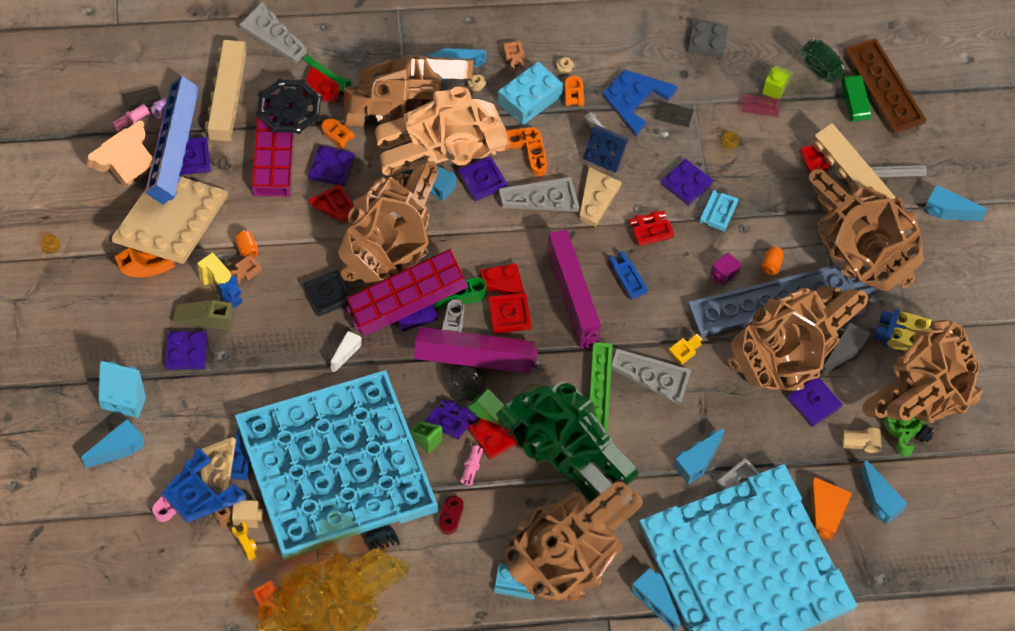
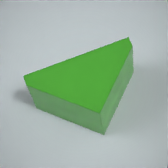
[467,389,504,424]
[409,421,442,454]

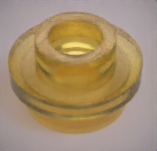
[721,131,740,149]
[41,235,60,253]

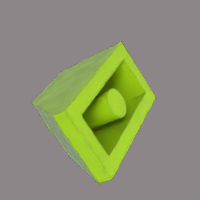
[762,65,793,100]

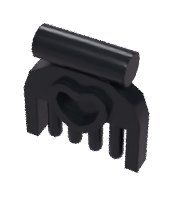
[366,525,400,555]

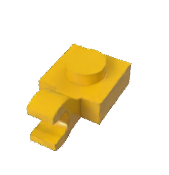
[669,334,702,365]
[232,522,257,561]

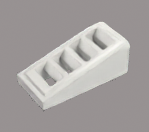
[330,331,362,373]

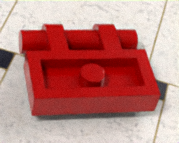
[628,210,674,247]

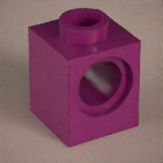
[710,252,742,286]

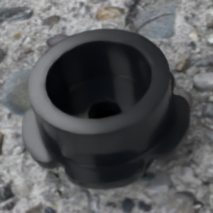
[916,425,935,443]

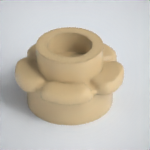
[556,57,574,74]
[468,75,486,91]

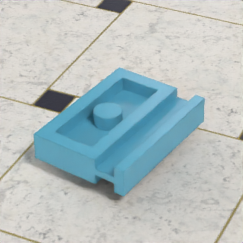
[700,190,739,231]
[494,563,537,600]

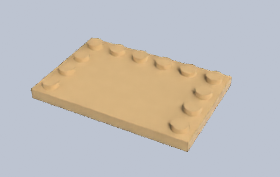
[112,176,228,264]

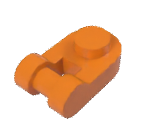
[565,76,584,106]
[322,118,355,149]

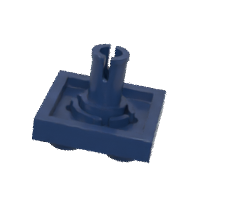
[583,125,629,173]

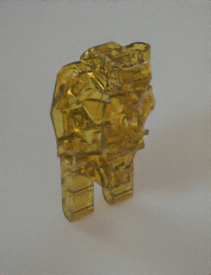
[256,549,409,631]

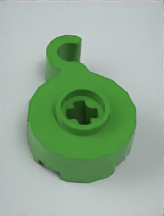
[883,415,924,457]

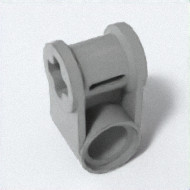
[442,299,464,332]

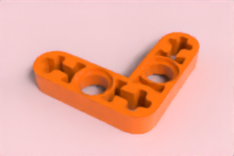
[506,127,547,176]

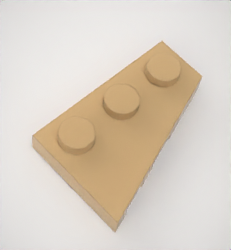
[579,167,622,227]
[201,437,236,495]

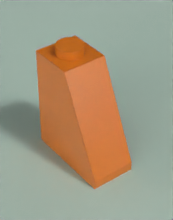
[810,477,852,541]

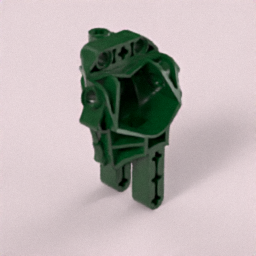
[496,382,638,507]

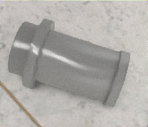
[584,113,606,129]

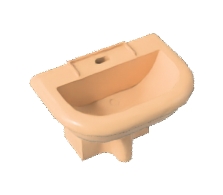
[86,121,153,189]

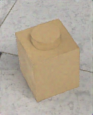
[232,501,263,528]

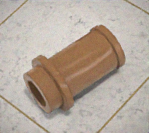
[214,507,231,527]

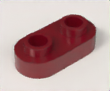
[438,495,464,535]

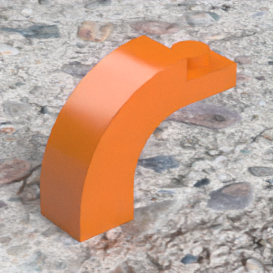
[115,248,175,278]

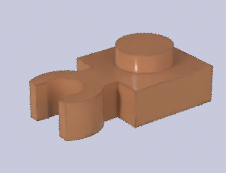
[503,41,524,72]
[230,254,262,285]

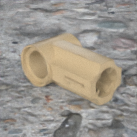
[841,428,882,453]

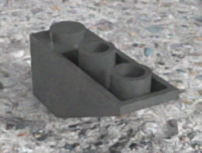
[821,323,870,376]

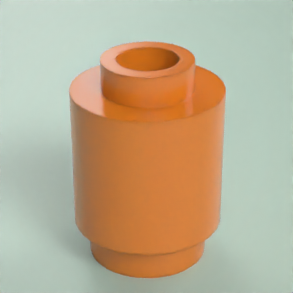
[234,230,258,258]
[761,246,784,275]

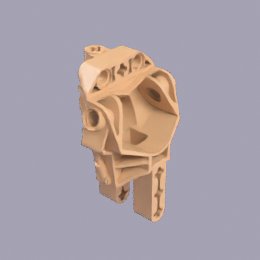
[375,87,509,176]

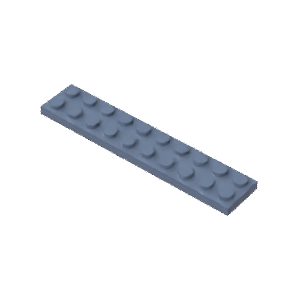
[688,265,879,337]

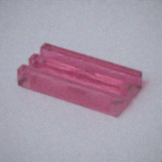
[742,94,781,117]

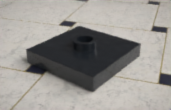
[303,270,351,317]

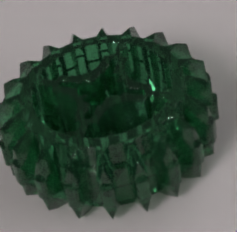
[801,38,845,83]

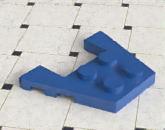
[603,70,678,136]
[162,447,247,523]

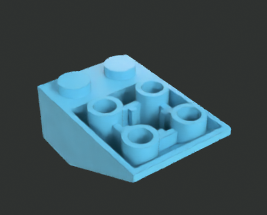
[98,361,146,418]

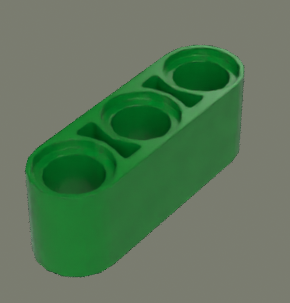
[842,75,871,122]
[432,278,486,310]

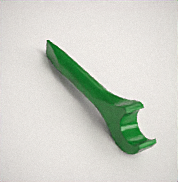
[302,55,351,96]

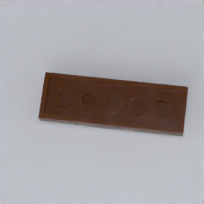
[843,38,926,135]

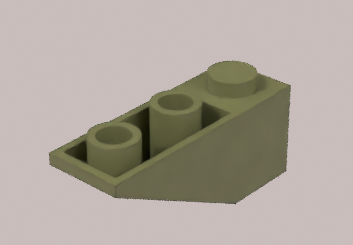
[173,300,234,331]

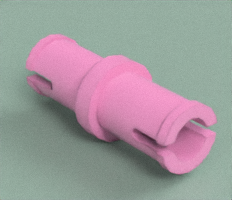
[112,104,149,133]
[460,445,483,486]

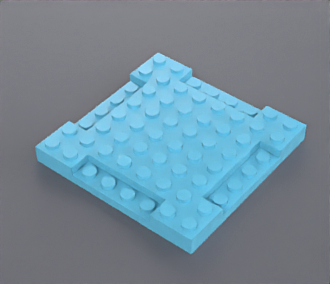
[235,370,438,561]
[638,464,857,631]

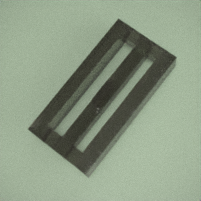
[122,86,161,112]
[654,101,694,128]

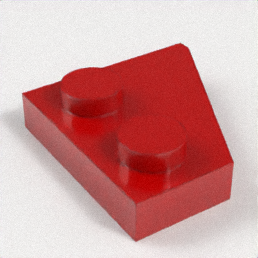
[302,67,341,103]
[799,145,831,175]
[308,184,353,223]
[480,263,525,295]

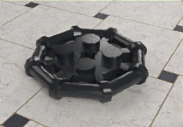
[255,78,323,135]

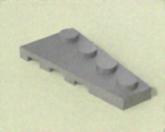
[240,2,307,64]
[499,177,579,212]
[611,349,691,406]

